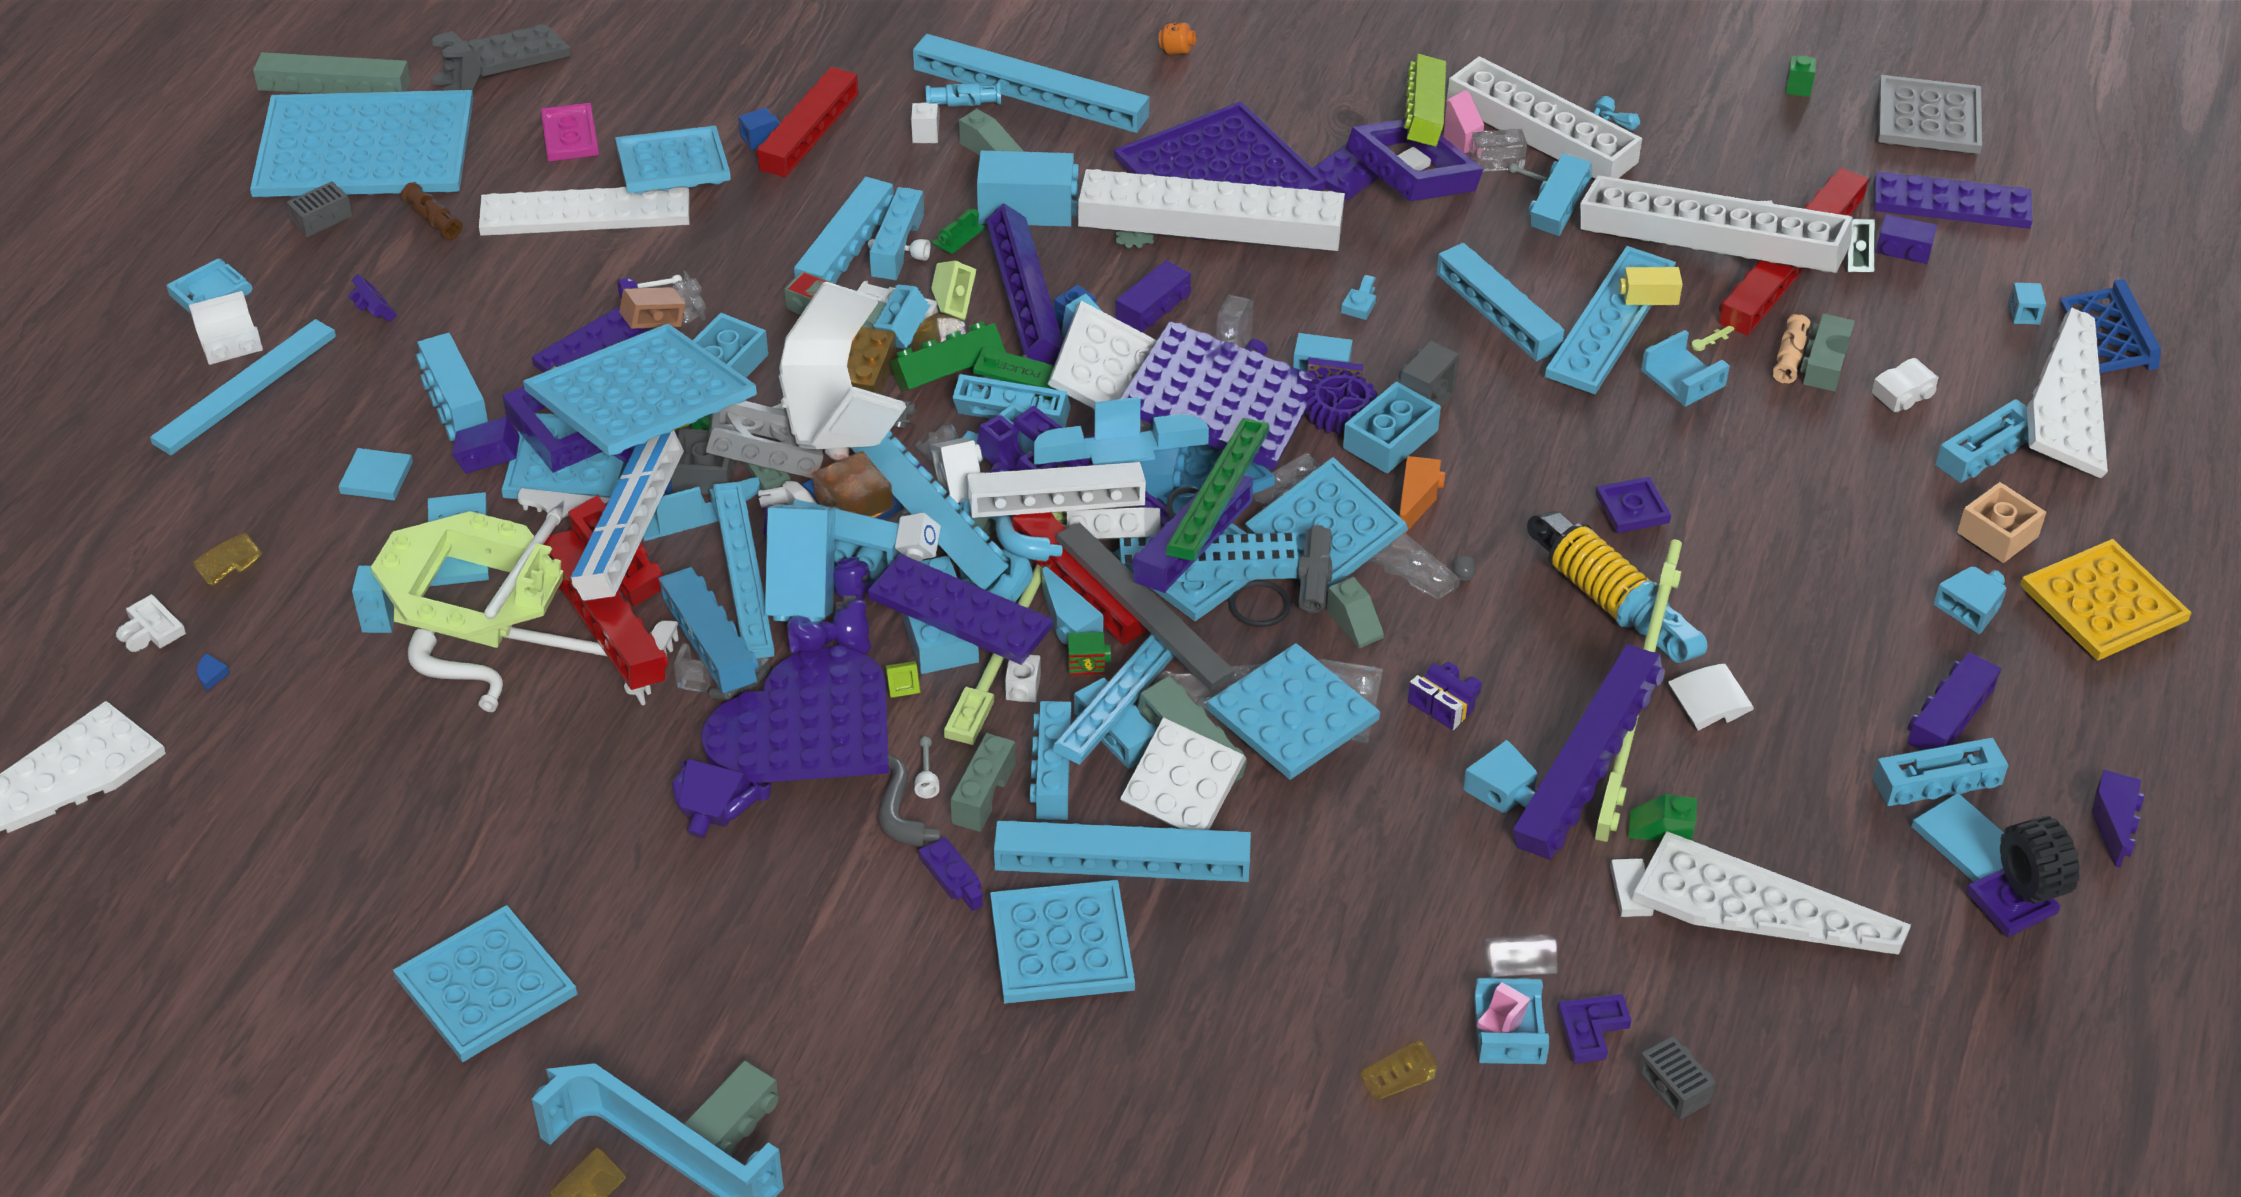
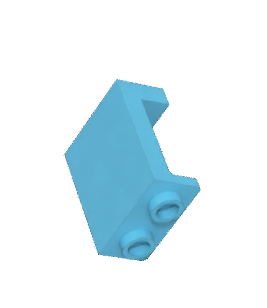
[1474,977,1549,1064]

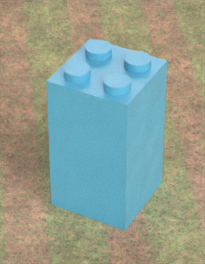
[977,150,1079,227]
[765,504,836,622]

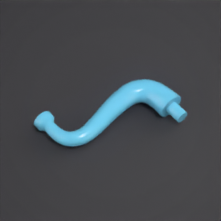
[959,499,1062,562]

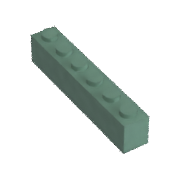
[253,52,411,94]

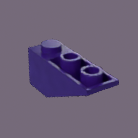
[2092,770,2144,867]

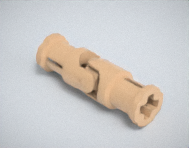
[1773,314,1811,384]

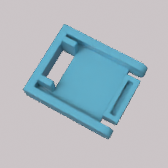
[166,258,252,314]

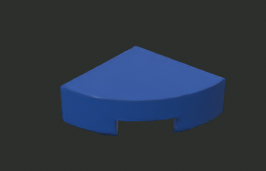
[197,653,230,691]

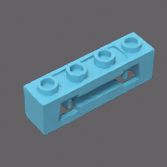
[953,374,1071,428]
[1935,399,2029,483]
[1872,738,2008,807]

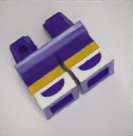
[1408,661,1482,731]

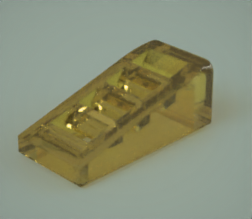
[1360,1040,1437,1101]

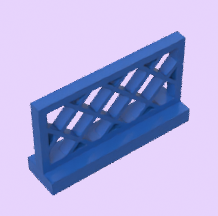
[2060,279,2161,374]

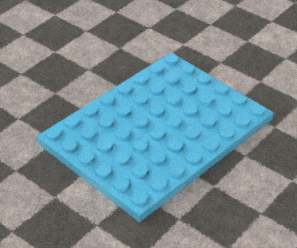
[250,90,474,198]

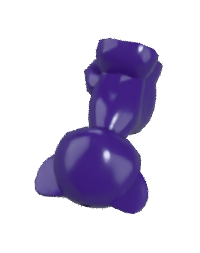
[787,600,871,654]

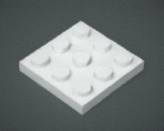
[1120,717,1246,830]

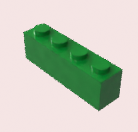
[890,321,1006,393]

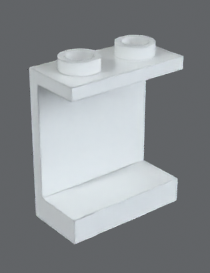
[189,291,263,365]

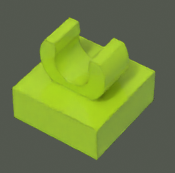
[885,661,920,698]

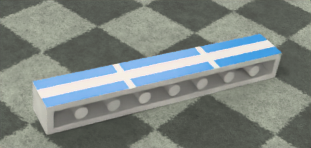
[571,430,684,601]

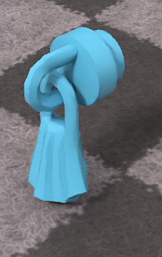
[1593,96,1640,131]

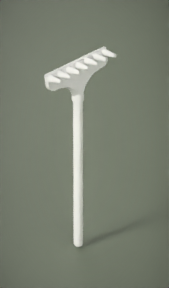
[484,488,610,619]
[503,621,679,705]

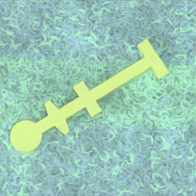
[1691,326,1734,351]

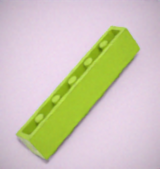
[1404,54,1446,147]

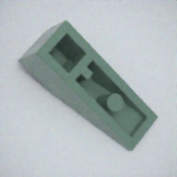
[959,108,1024,155]

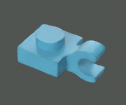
[1341,275,1376,320]

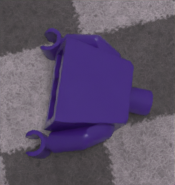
[671,759,771,838]

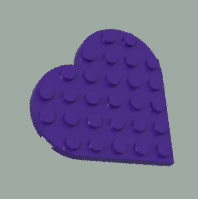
[702,645,889,783]

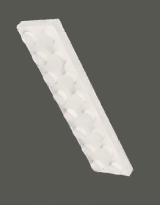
[479,186,690,236]

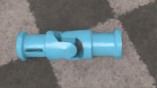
[926,82,1001,107]

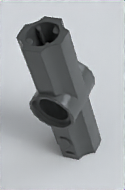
[1299,525,1332,613]

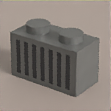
[287,181,353,237]
[1637,1036,1716,1121]

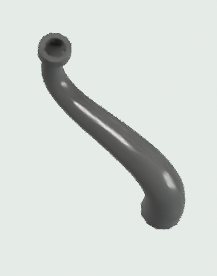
[878,755,940,847]

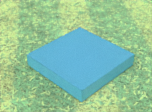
[338,448,413,501]

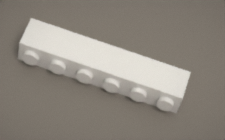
[967,462,1146,518]

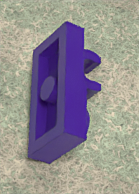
[348,274,397,322]

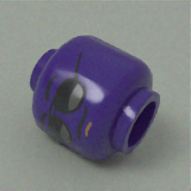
[833,557,873,602]

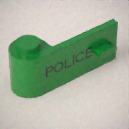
[973,347,1056,400]

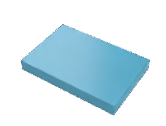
[1911,793,2004,882]

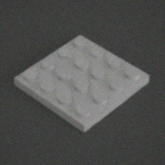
[1878,75,1982,154]

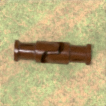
[401,182,463,240]

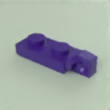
[918,836,983,911]

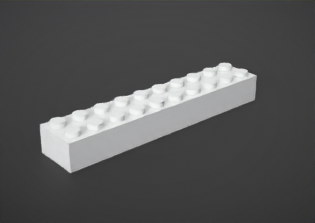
[1078,169,1345,251]
[1580,175,1853,273]

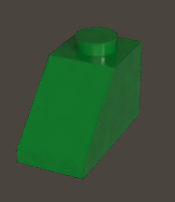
[1628,794,1697,842]

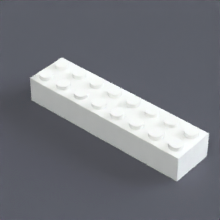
[1447,56,1642,179]

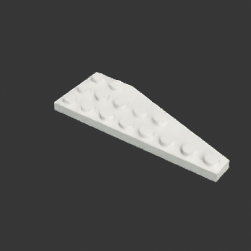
[2027,308,2108,478]
[0,701,166,833]
[1632,831,1911,955]

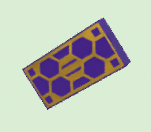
[1307,357,1364,379]

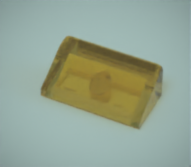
[549,1148,626,1197]

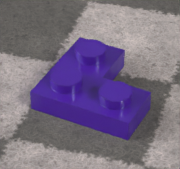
[1557,994,1632,1064]

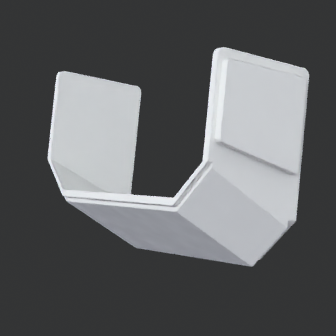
[779,282,906,449]

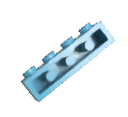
[1030,701,1071,820]

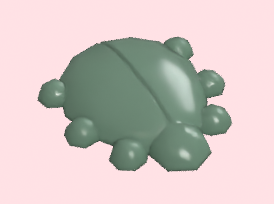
[1116,231,1154,249]

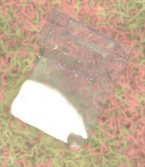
[674,643,712,693]

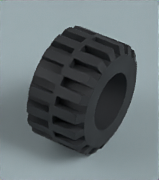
[2000,816,2080,904]

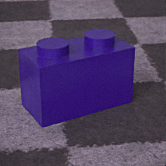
[1875,214,1937,264]
[452,417,520,474]

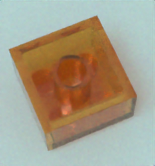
[813,451,893,518]

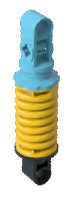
[1527,511,1707,663]

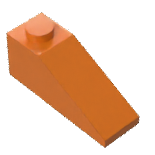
[1399,456,1445,536]

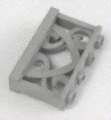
[706,401,823,478]

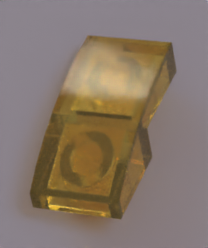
[192,533,263,587]

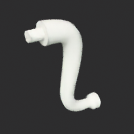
[408,629,503,712]

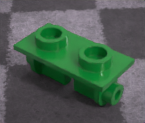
[932,209,986,254]

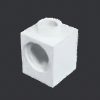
[1005,655,1041,702]

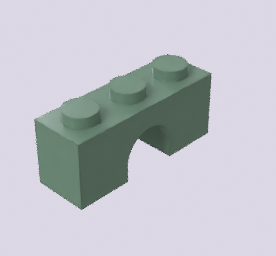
[1800,313,1855,392]
[950,733,1016,832]

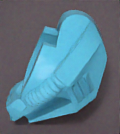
[963,549,1033,602]

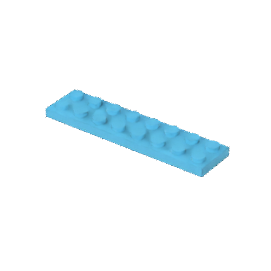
[1545,246,1676,395]

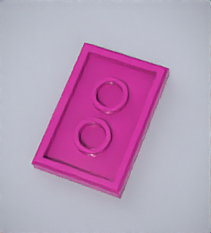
[541,103,599,162]

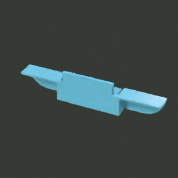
[1034,397,1209,465]
[592,476,760,541]

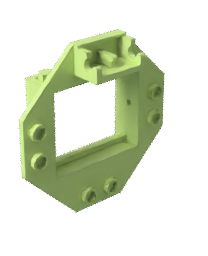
[371,511,563,648]

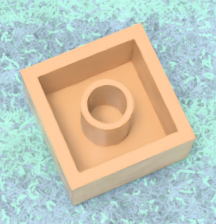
[1957,482,2046,563]

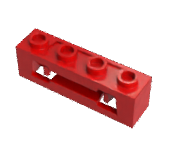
[568,495,663,607]

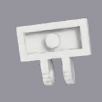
[116,594,186,652]

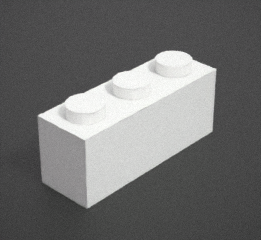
[1067,507,1160,540]

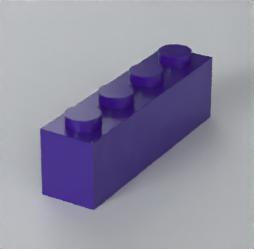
[1907,652,2001,751]

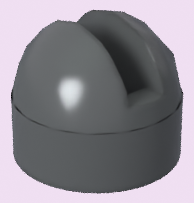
[1452,556,1476,581]

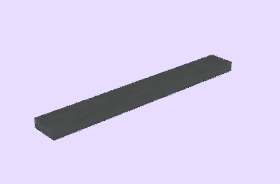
[1056,522,1234,691]

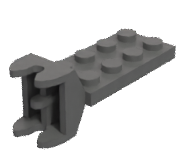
[432,25,570,91]

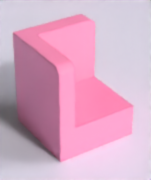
[1476,982,1531,1033]

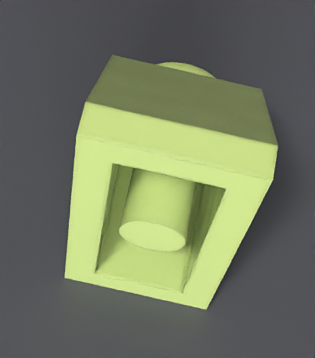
[931,261,977,320]

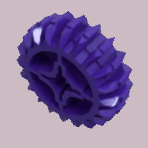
[1306,372,1378,436]

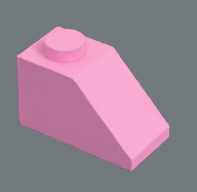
[1443,90,1484,153]

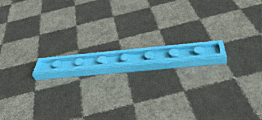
[150,319,336,455]
[713,482,774,658]
[1053,634,1174,765]

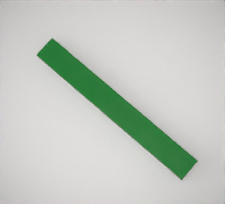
[1166,418,1269,561]

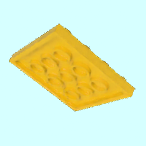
[2020,539,2192,661]

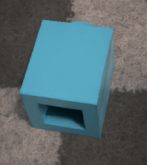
[2009,283,2046,325]

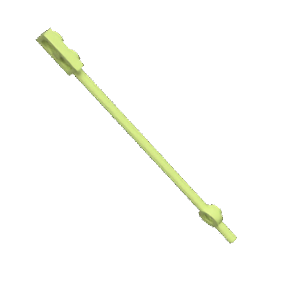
[944,511,1067,745]
[1595,539,1682,842]

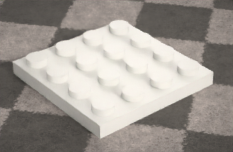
[1048,301,1157,432]

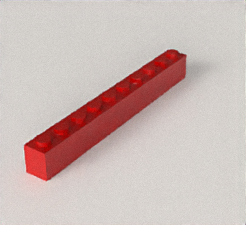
[1719,168,1869,336]

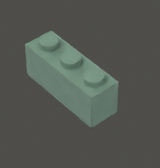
[684,1061,779,1156]

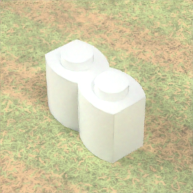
[1872,358,1939,412]

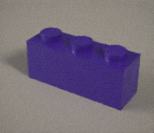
[1115,260,1191,332]

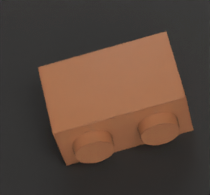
[619,287,686,329]

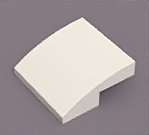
[1668,664,1754,731]

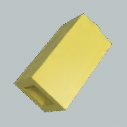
[1619,267,1683,305]

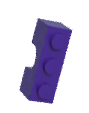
[976,415,1059,471]

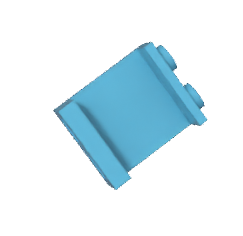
[1641,330,1730,407]

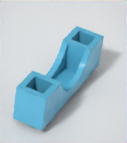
[869,187,924,280]

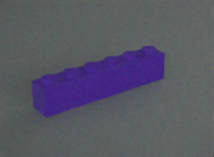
[1131,475,1253,593]

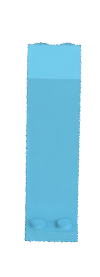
[532,1064,784,1197]

